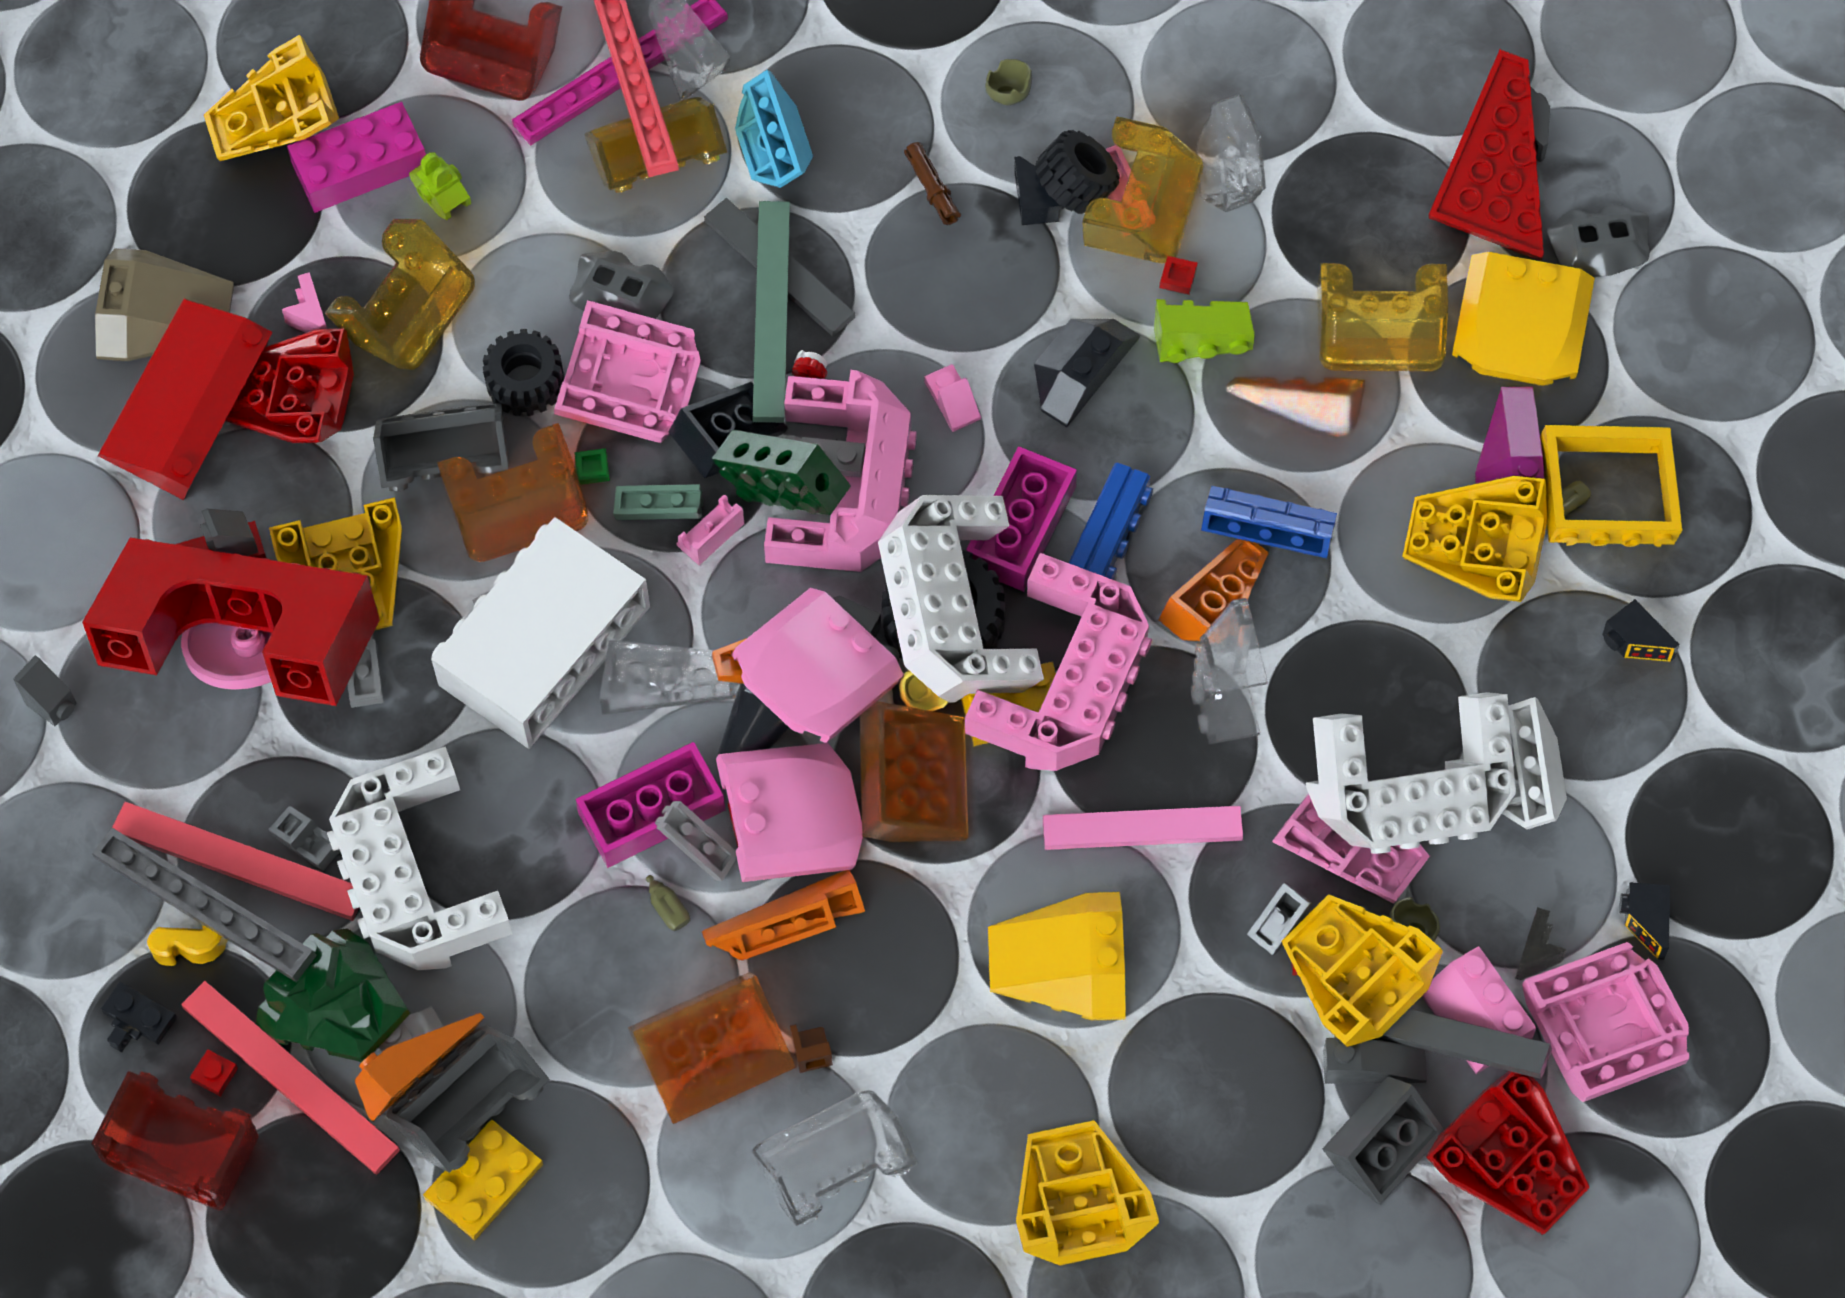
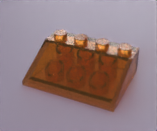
[860,701,968,842]
[628,972,796,1124]

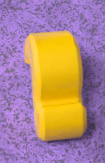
[147,925,228,966]

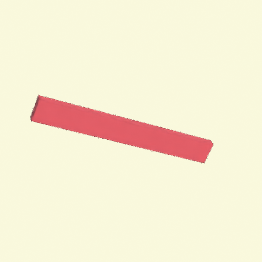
[594,0,679,177]
[112,802,359,921]
[181,981,400,1175]

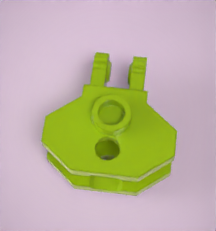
[409,152,471,220]

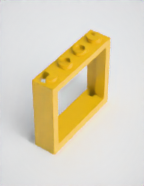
[1540,425,1682,547]

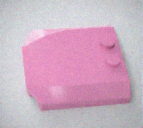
[554,300,701,443]
[732,588,904,743]
[716,743,864,882]
[1522,942,1689,1102]

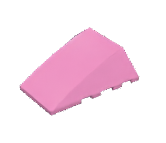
[1272,793,1430,904]

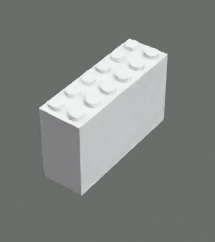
[431,517,650,749]

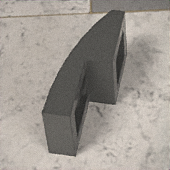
[268,806,340,872]

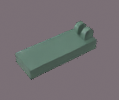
[613,484,704,520]

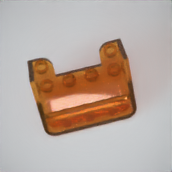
[437,423,589,562]

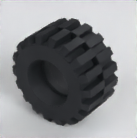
[1035,130,1120,214]
[482,329,565,416]

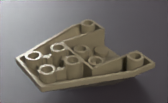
[95,248,234,361]

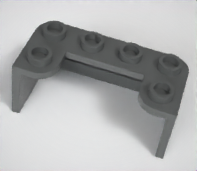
[373,403,509,491]
[386,1025,550,1173]

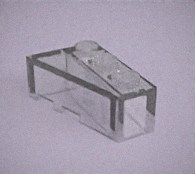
[649,0,731,102]

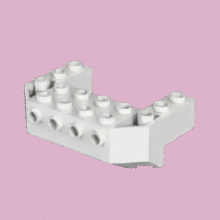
[878,495,1044,703]
[1306,692,1516,854]
[327,746,512,970]

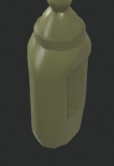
[1562,480,1591,516]
[646,875,691,931]

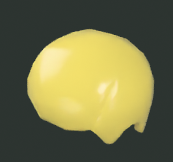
[899,670,948,713]

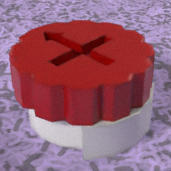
[792,350,827,379]

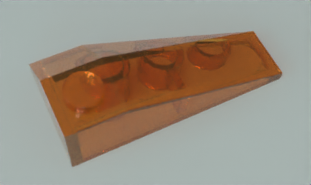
[1226,377,1365,436]

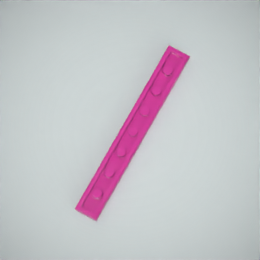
[512,0,728,146]

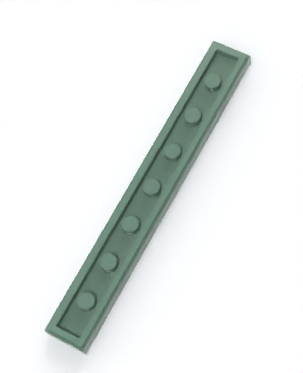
[753,201,790,423]

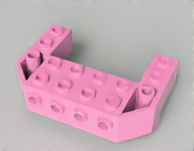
[764,370,917,572]
[965,553,1152,771]

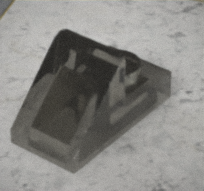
[1515,907,1566,980]

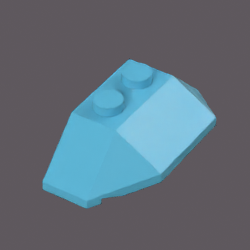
[735,70,813,188]

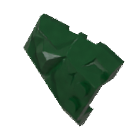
[255,928,411,1062]

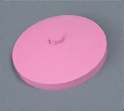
[181,623,272,689]

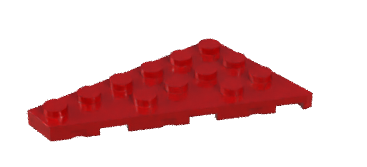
[1428,49,1544,261]

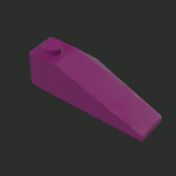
[1475,386,1544,484]

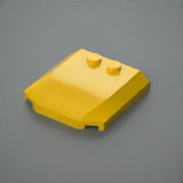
[1452,252,1595,386]

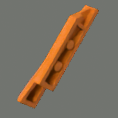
[702,870,865,961]

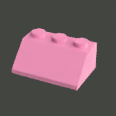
[1422,946,1536,1074]

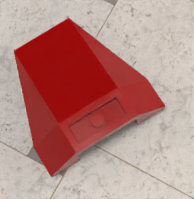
[225,328,354,443]
[1426,1071,1590,1235]

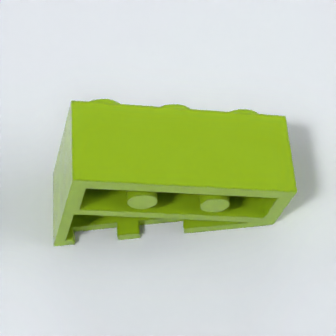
[1154,299,1254,363]

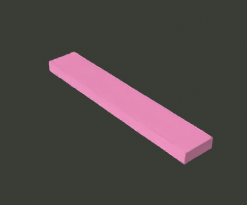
[1043,806,1243,850]

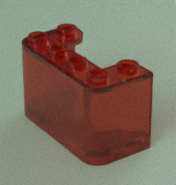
[91,1071,259,1211]

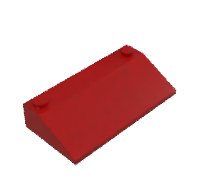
[98,299,273,500]

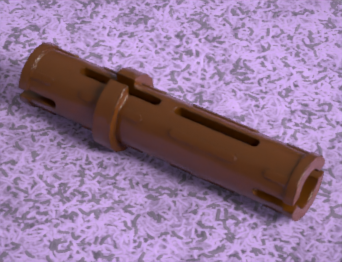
[904,142,961,225]

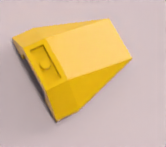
[1402,476,1547,602]
[269,497,402,630]

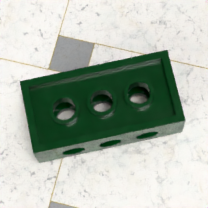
[712,430,851,515]

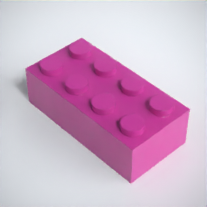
[287,101,426,213]
[966,446,1077,592]
[575,742,726,868]

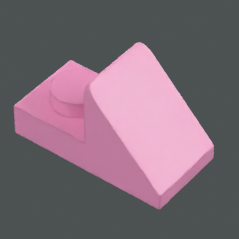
[282,272,327,333]
[924,364,981,432]

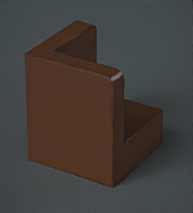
[790,1024,833,1073]

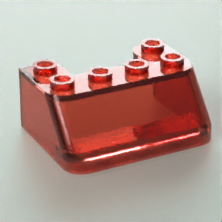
[420,0,563,101]

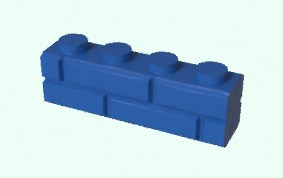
[1069,462,1153,580]
[1201,486,1337,558]

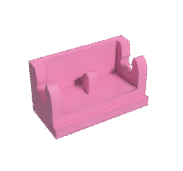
[676,495,744,565]

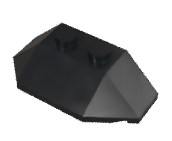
[1034,319,1140,427]

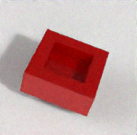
[1159,256,1198,295]
[190,1049,238,1097]

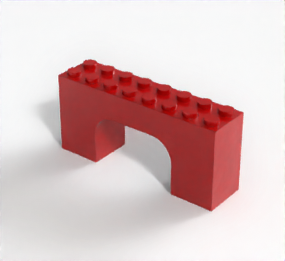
[82,537,380,706]

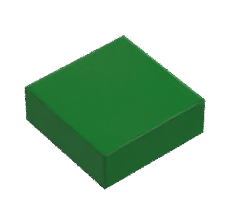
[574,448,610,485]

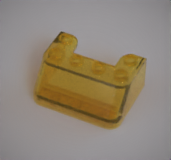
[584,97,727,193]
[1082,116,1203,264]
[324,219,475,370]
[1317,263,1448,371]

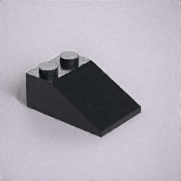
[668,382,788,478]

